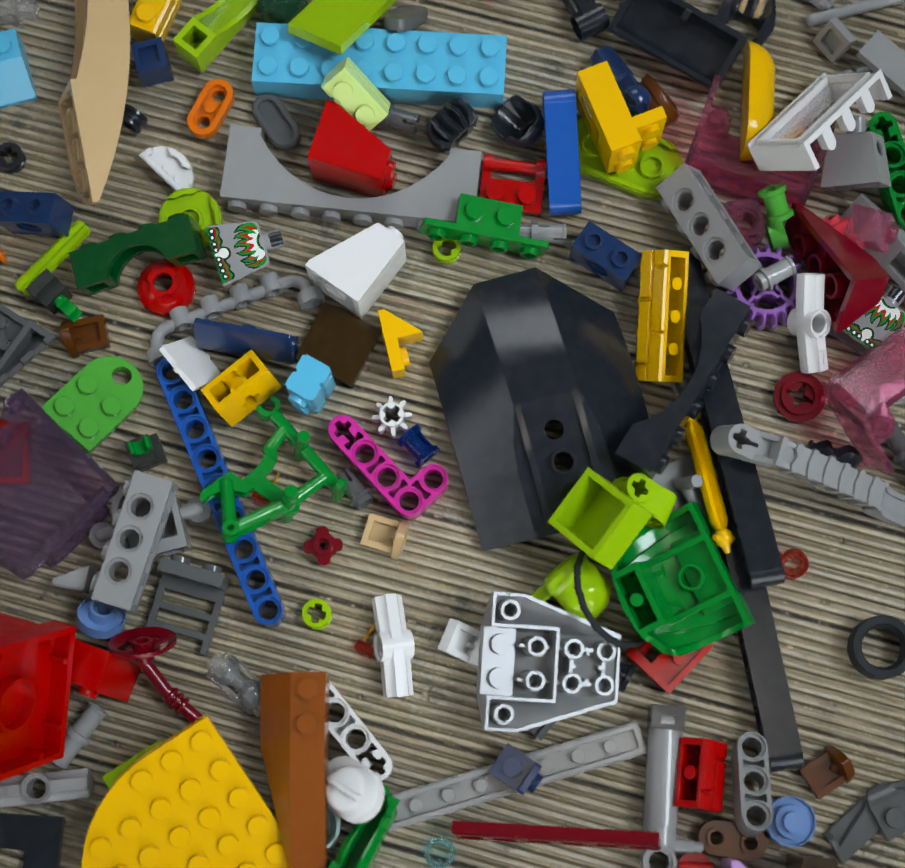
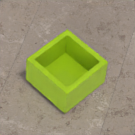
[548,467,652,570]

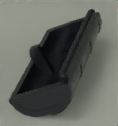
[607,0,747,92]

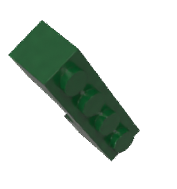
[69,213,207,296]

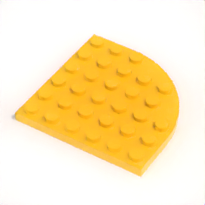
[82,713,288,868]

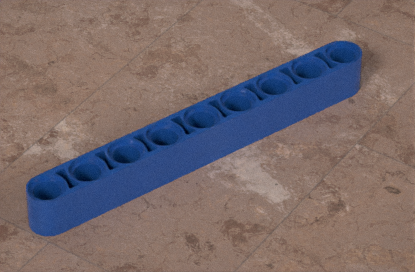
[156,357,286,628]

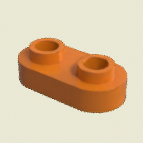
[187,79,235,139]

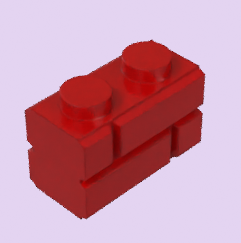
[673,737,727,813]

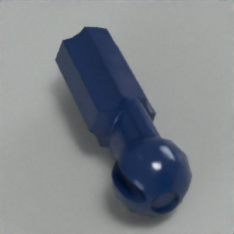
[590,45,651,116]

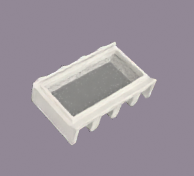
[747,69,893,171]

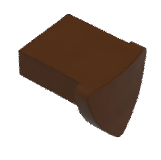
[59,314,111,358]
[797,745,855,799]

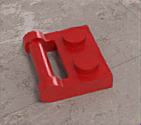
[479,154,547,217]
[624,641,714,695]

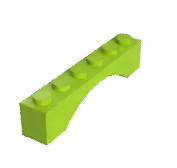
[173,0,266,73]

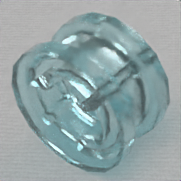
[425,837,456,868]

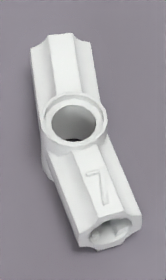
[787,273,831,374]
[372,593,415,698]

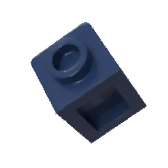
[488,743,543,795]

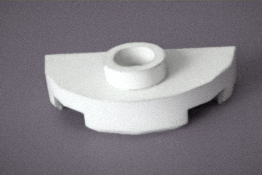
[139,146,194,191]

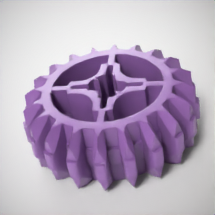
[720,244,802,331]

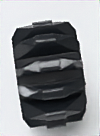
[425,99,478,152]

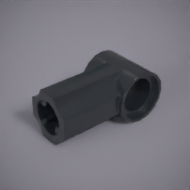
[562,0,610,41]

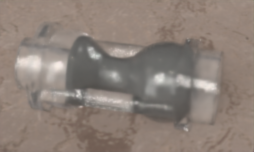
[206,651,261,718]

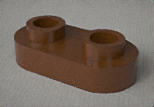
[697,820,767,861]

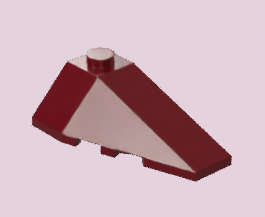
[784,202,890,332]

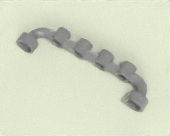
[146,272,325,367]

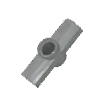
[0,768,94,808]

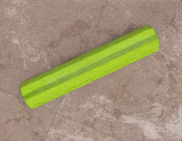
[14,220,91,296]

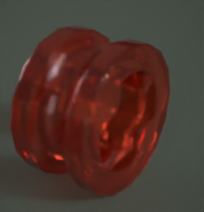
[780,549,809,580]

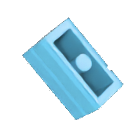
[285,354,336,416]

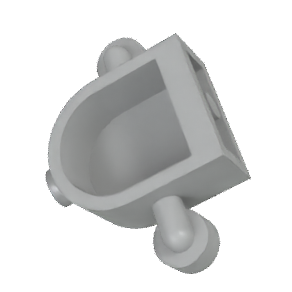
[89,472,212,566]

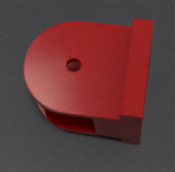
[0,613,76,781]

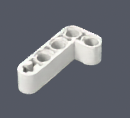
[308,670,394,781]

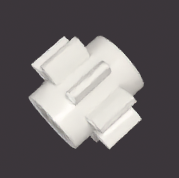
[372,396,413,439]

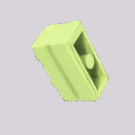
[321,56,391,131]

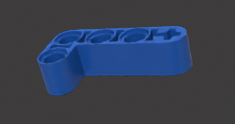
[542,89,582,216]

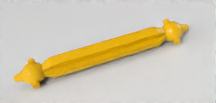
[686,413,735,555]

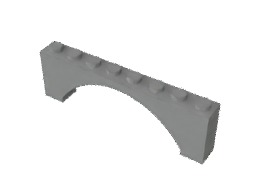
[220,125,482,231]

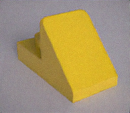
[377,309,423,379]

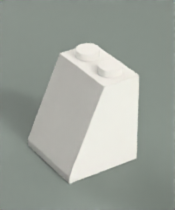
[305,222,407,320]

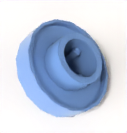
[76,597,126,639]
[766,796,816,847]

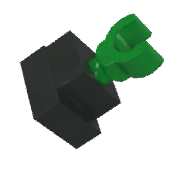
[26,268,83,323]
[124,433,168,472]

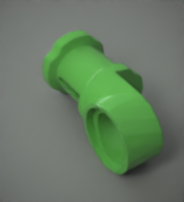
[758,183,794,252]

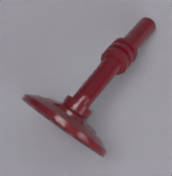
[108,627,217,728]

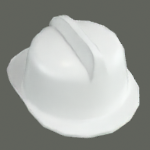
[326,756,384,824]

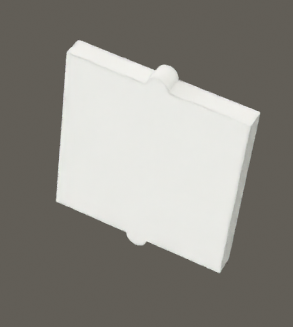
[159,336,221,392]

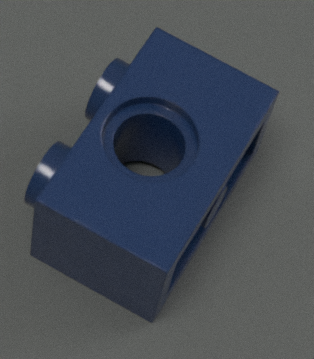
[0,191,74,237]
[569,221,642,292]

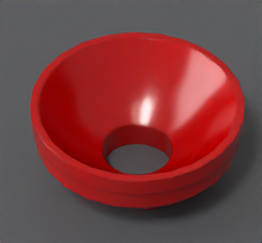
[137,259,196,317]

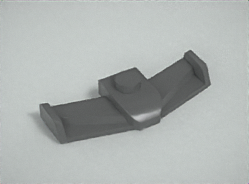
[823,779,905,865]

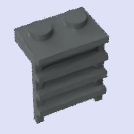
[146,554,231,656]

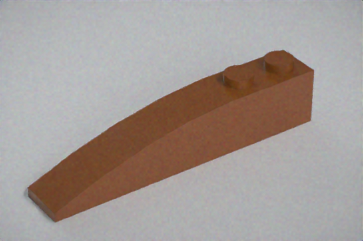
[260,672,330,868]

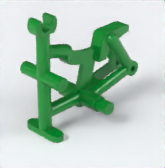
[200,395,348,544]

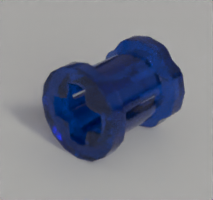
[397,424,440,467]

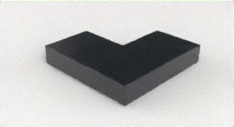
[0,813,65,868]

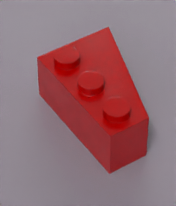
[71,639,141,702]

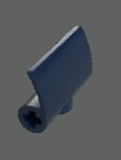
[194,318,299,365]

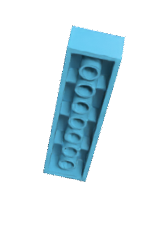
[251,22,507,109]

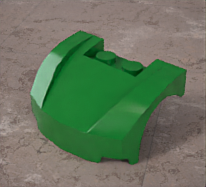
[611,502,756,656]

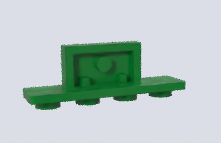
[419,193,549,259]

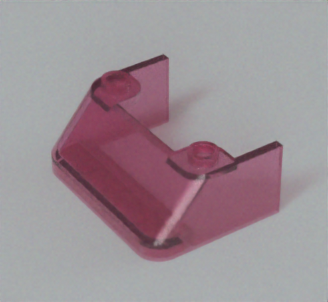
[685,74,836,208]
[824,325,905,475]

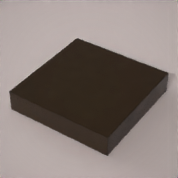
[295,302,382,389]

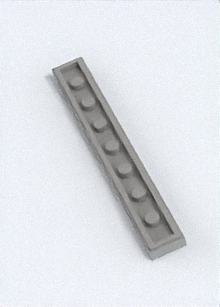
[388,721,647,832]

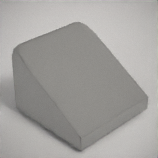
[52,566,96,594]

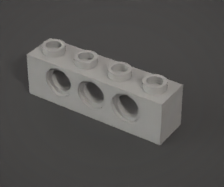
[656,163,762,290]
[90,470,179,614]

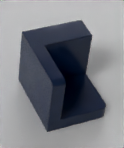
[130,37,174,87]

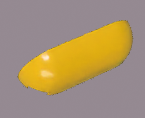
[739,41,775,161]

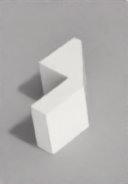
[437,618,480,667]

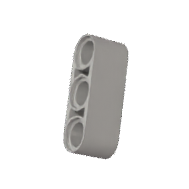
[731,731,773,838]

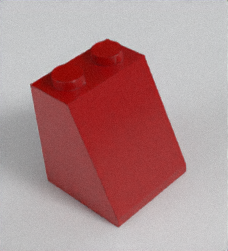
[307,99,397,197]

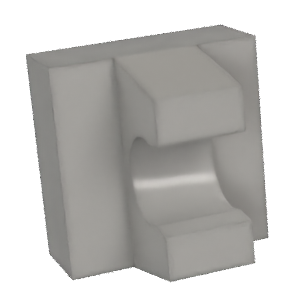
[812,17,857,63]

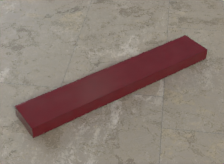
[451,820,661,851]

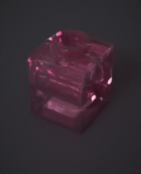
[724,197,766,248]
[844,204,899,254]

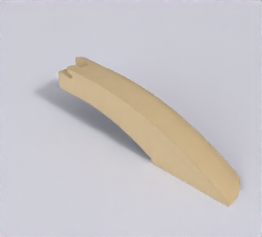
[58,0,130,205]

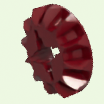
[772,371,826,423]

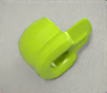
[530,552,611,620]

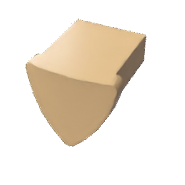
[360,513,409,560]

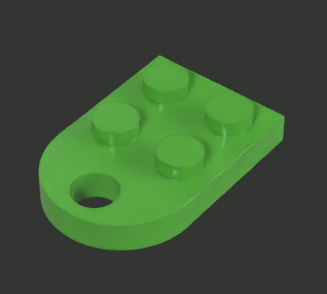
[40,356,143,456]

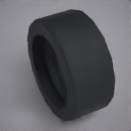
[847,615,905,680]

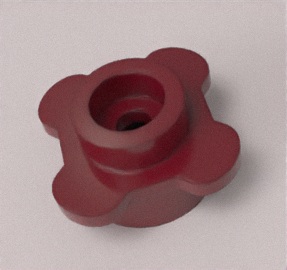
[303,526,343,566]

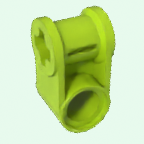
[612,473,677,529]

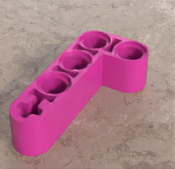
[328,415,449,520]

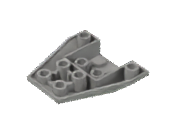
[476,592,621,732]

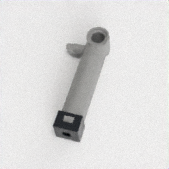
[639,704,704,868]

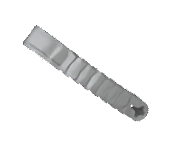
[710,423,905,528]

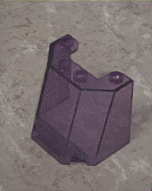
[0,388,120,580]

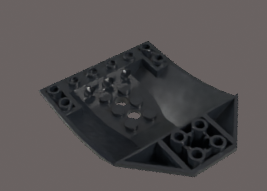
[429,267,649,551]

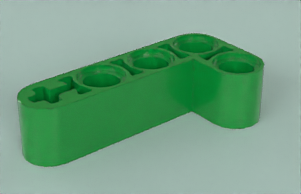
[866,112,905,231]

